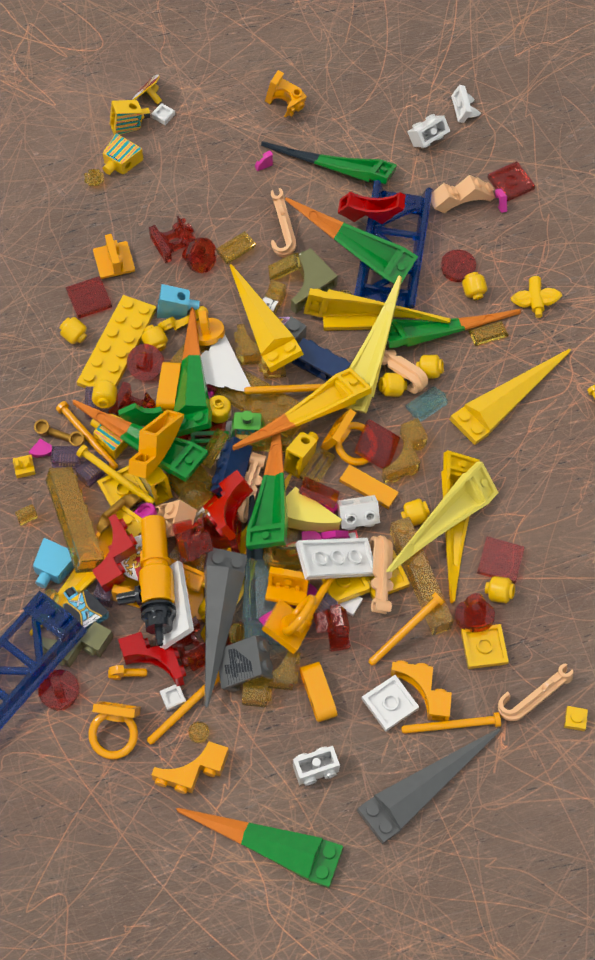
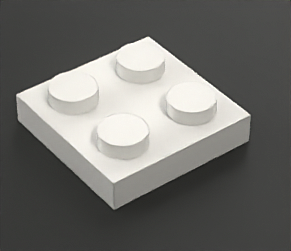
[362,675,419,732]

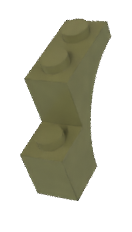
[33,621,113,667]

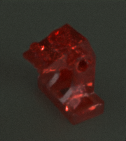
[149,216,196,264]
[108,381,156,417]
[194,512,242,553]
[171,519,213,562]
[313,605,351,652]
[172,616,205,671]

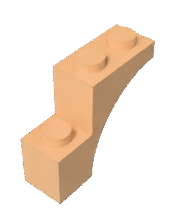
[428,175,496,213]

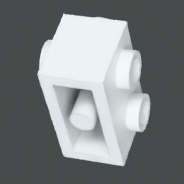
[407,114,450,148]
[337,495,380,530]
[293,746,340,786]

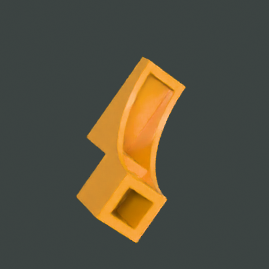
[390,661,452,721]
[151,741,229,794]

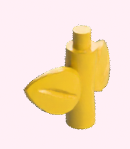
[511,276,562,318]

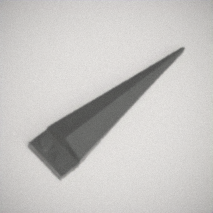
[204,547,247,708]
[356,728,501,845]

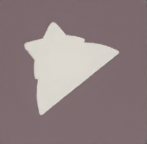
[201,334,251,392]

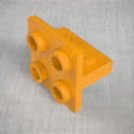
[93,234,135,279]
[265,566,310,606]

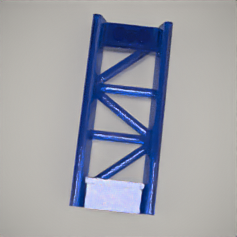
[354,180,433,309]
[0,591,88,730]

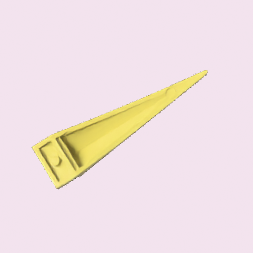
[345,276,402,413]
[386,462,499,572]

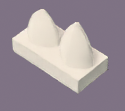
[451,85,481,123]

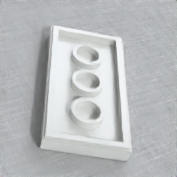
[295,538,374,580]
[160,561,194,649]

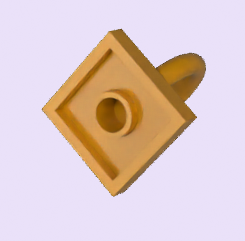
[319,409,377,466]
[261,595,316,654]
[88,701,141,759]

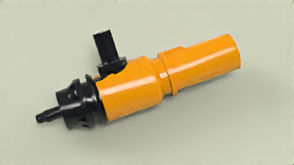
[116,515,176,646]

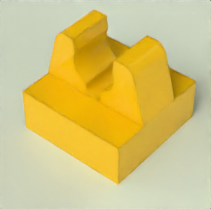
[13,455,36,478]

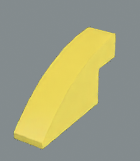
[286,487,342,532]

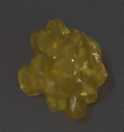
[84,169,104,186]

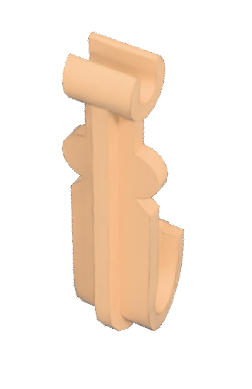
[271,188,297,258]
[382,350,428,394]
[234,452,267,523]
[369,535,393,614]
[498,664,573,721]

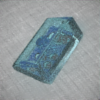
[405,387,448,422]

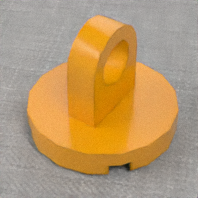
[196,310,225,346]

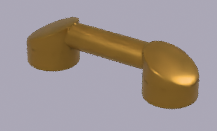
[34,419,85,448]
[96,494,140,534]

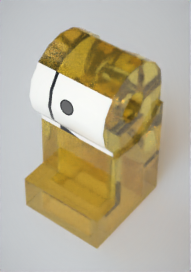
[263,280,287,315]

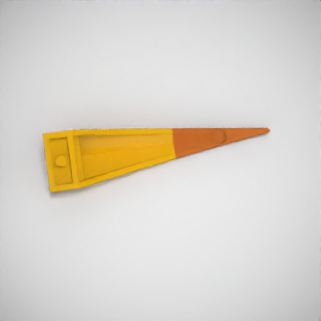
[233,368,372,450]

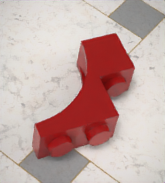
[338,191,406,224]
[207,470,253,541]
[92,514,138,592]
[118,632,186,686]

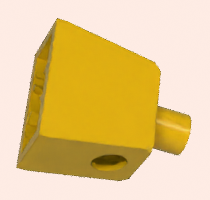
[283,432,319,478]

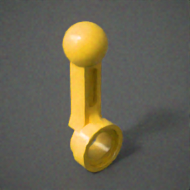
[157,306,208,332]

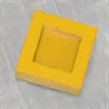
[564,706,588,731]

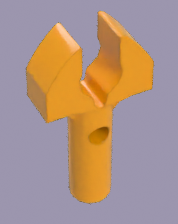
[108,665,147,680]

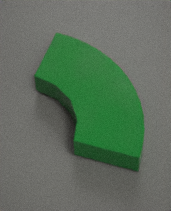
[118,403,164,426]

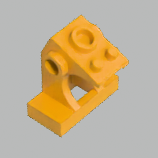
[265,70,307,118]

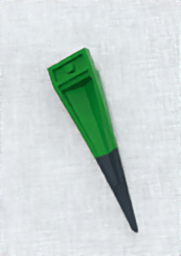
[261,141,397,184]

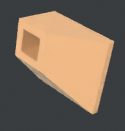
[155,500,197,538]

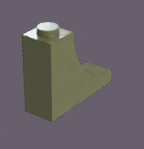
[291,248,338,314]

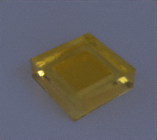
[15,504,38,526]

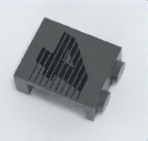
[219,635,273,692]

